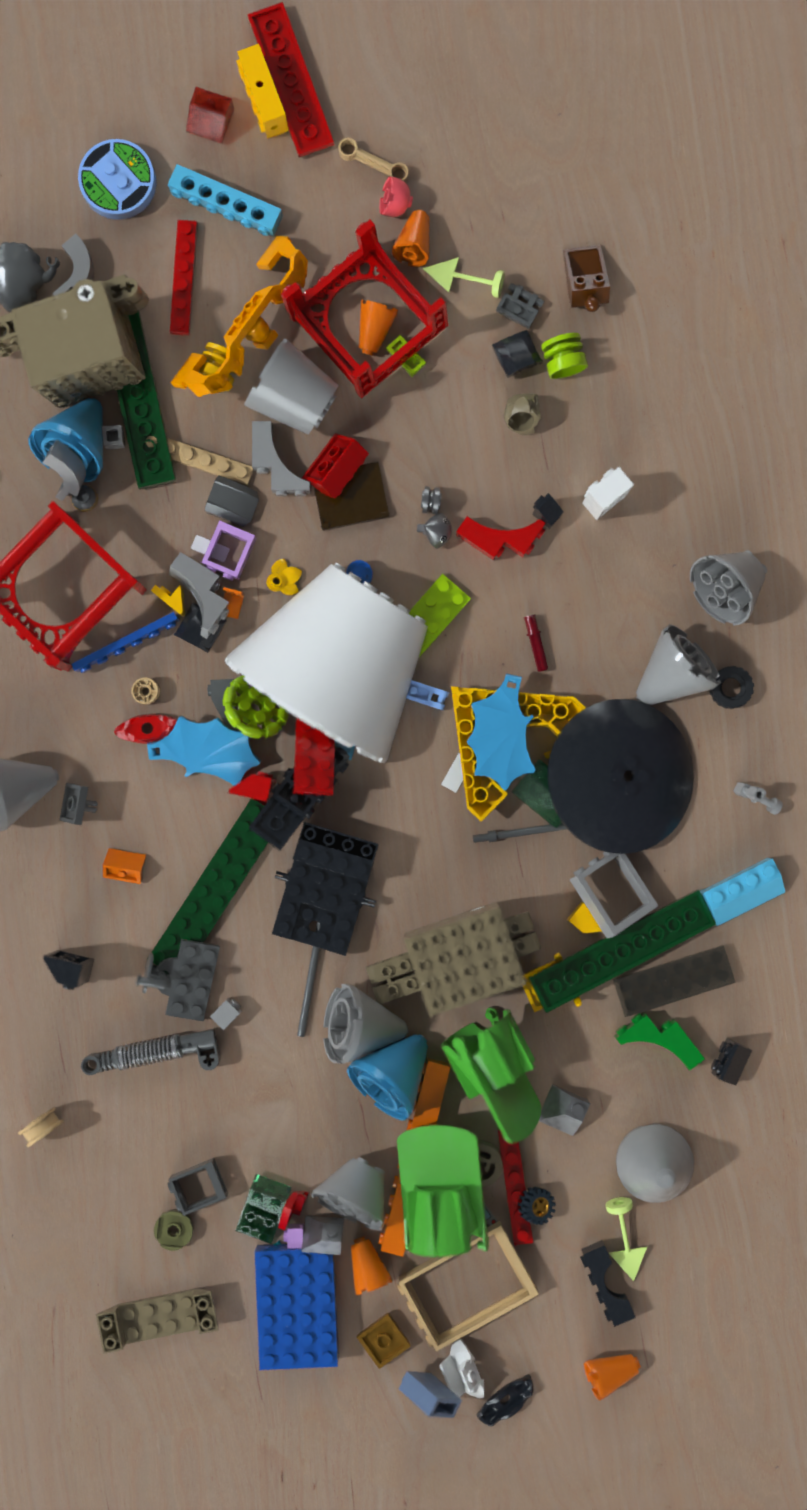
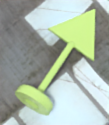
[423,257,505,298]
[605,1197,647,1281]

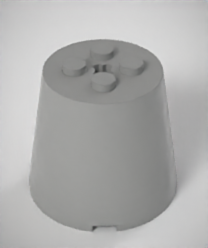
[244,338,339,435]

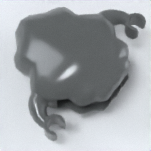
[0,242,60,313]

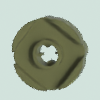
[154,1210,194,1251]

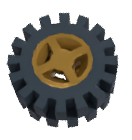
[518,1187,556,1225]

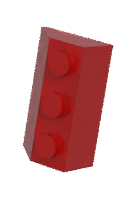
[302,433,369,499]
[228,771,277,802]

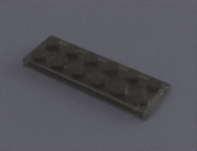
[613,945,736,1017]

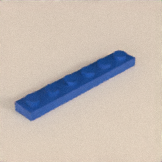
[71,612,180,673]

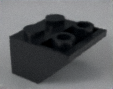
[711,1038,752,1086]

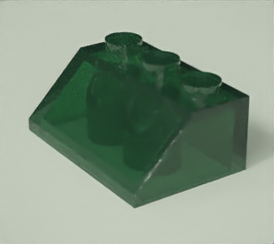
[511,759,562,829]

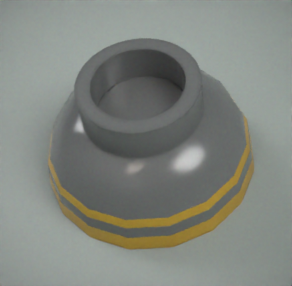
[71,484,98,512]

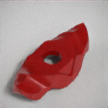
[114,714,177,744]

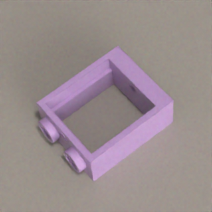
[201,520,256,581]

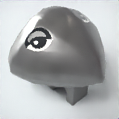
[417,513,452,549]

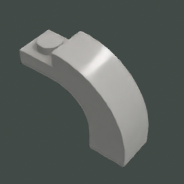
[53,234,94,295]
[43,440,86,501]

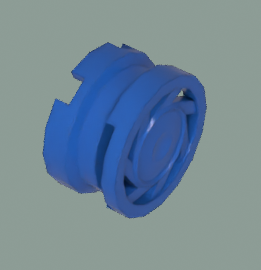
[346,560,373,584]

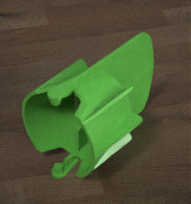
[441,1007,542,1143]
[397,1124,489,1257]

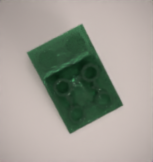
[235,1174,292,1244]

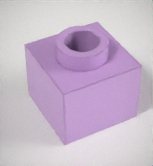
[284,1224,304,1248]

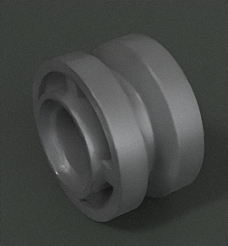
[421,486,442,514]

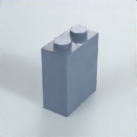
[399,1371,462,1418]

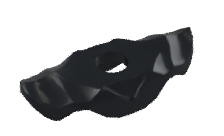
[476,1374,534,1426]

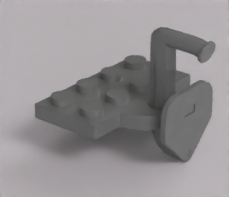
[136,939,220,1021]

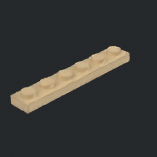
[146,436,253,486]

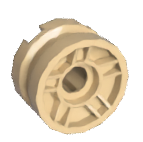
[131,678,160,705]

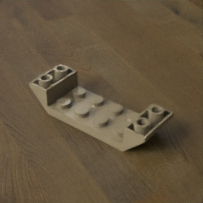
[96,1288,219,1354]

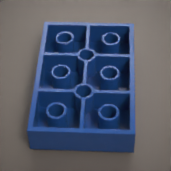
[255,1244,339,1370]

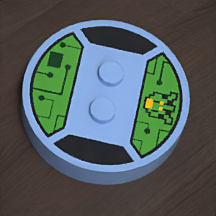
[78,139,156,220]

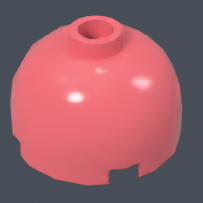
[379,176,413,217]

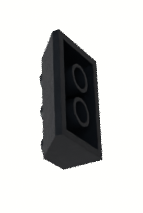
[43,950,94,990]

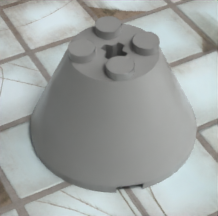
[690,550,767,625]
[311,1157,385,1231]

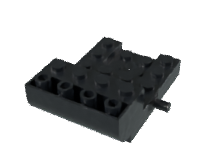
[272,822,379,956]

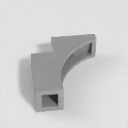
[252,421,311,497]
[169,552,229,639]

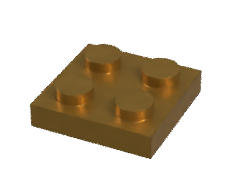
[356,1312,411,1369]

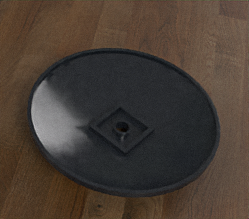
[547,699,694,854]

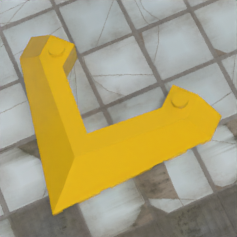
[451,686,586,822]

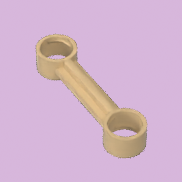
[339,138,409,183]

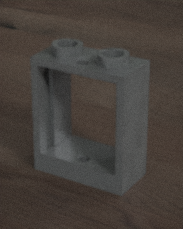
[168,1158,228,1216]

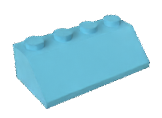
[700,858,785,926]

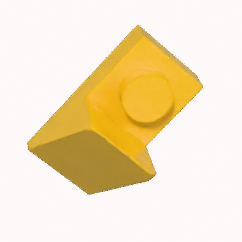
[151,585,185,617]

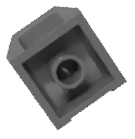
[205,475,259,527]

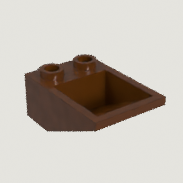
[563,245,610,312]

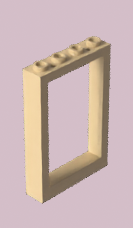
[397,1220,539,1352]

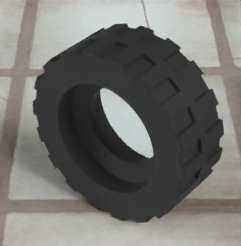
[709,666,754,709]

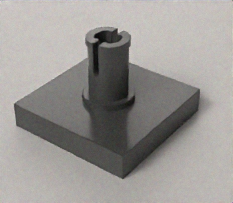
[59,783,98,825]

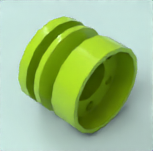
[541,333,588,379]

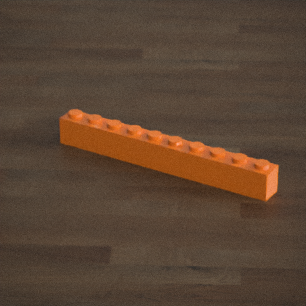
[378,1058,451,1257]

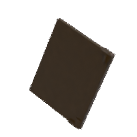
[314,462,390,530]

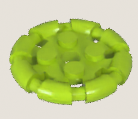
[223,675,289,739]

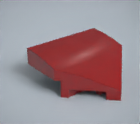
[278,1191,309,1231]

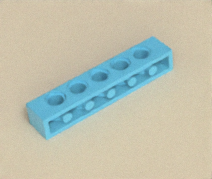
[168,164,283,236]

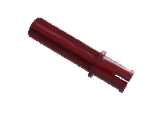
[523,614,548,672]

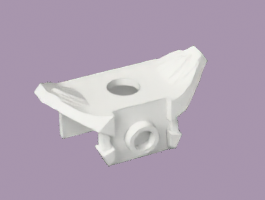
[439,1339,485,1399]

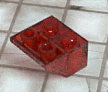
[186,87,234,144]

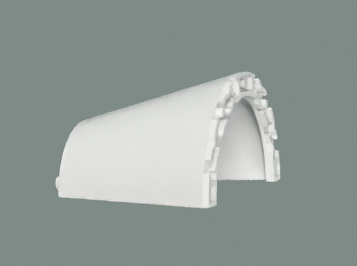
[225,563,428,763]

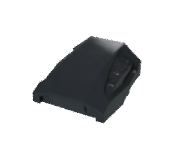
[492,330,543,378]
[174,603,227,653]

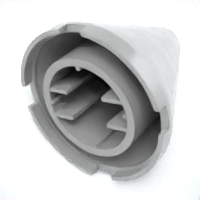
[636,624,721,705]
[0,759,59,832]
[323,984,408,1064]
[616,1123,694,1203]

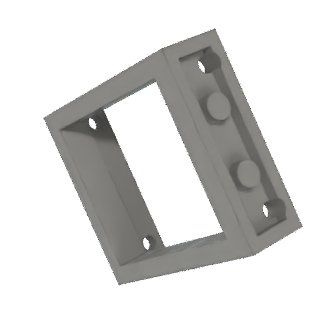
[569,852,658,939]

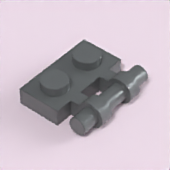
[496,283,544,329]

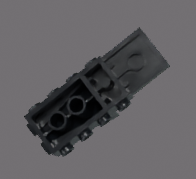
[248,746,350,851]

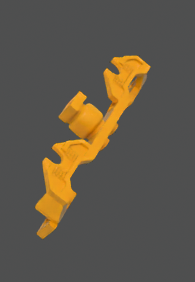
[170,236,308,397]

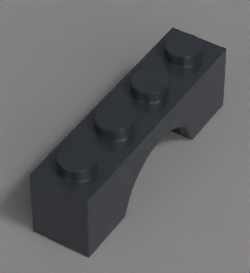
[580,1240,636,1327]

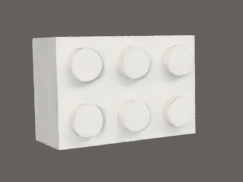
[582,467,634,520]

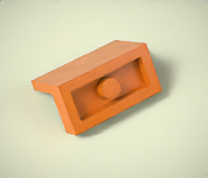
[103,848,146,884]

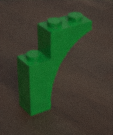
[614,1013,705,1071]

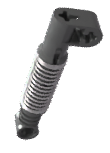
[81,1029,220,1075]

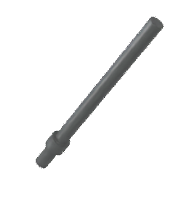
[473,823,567,843]
[297,921,320,1037]

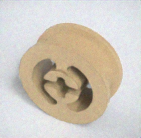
[18,1107,64,1147]

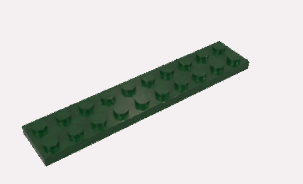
[117,310,176,489]
[147,798,268,972]
[528,889,716,1013]

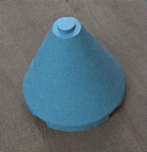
[28,398,103,482]
[347,1034,428,1121]

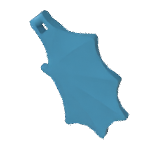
[467,673,535,791]
[147,716,261,786]

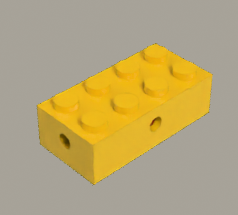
[236,44,288,139]

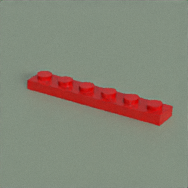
[170,220,197,335]
[497,1128,533,1246]

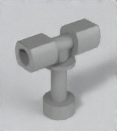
[733,782,783,815]

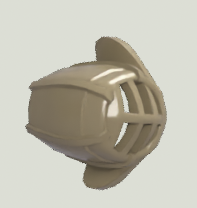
[504,393,541,435]

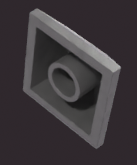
[539,1084,590,1136]
[302,1215,344,1255]

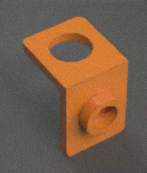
[223,587,244,619]

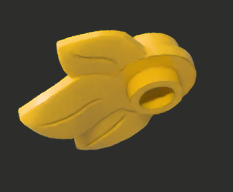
[266,559,302,596]

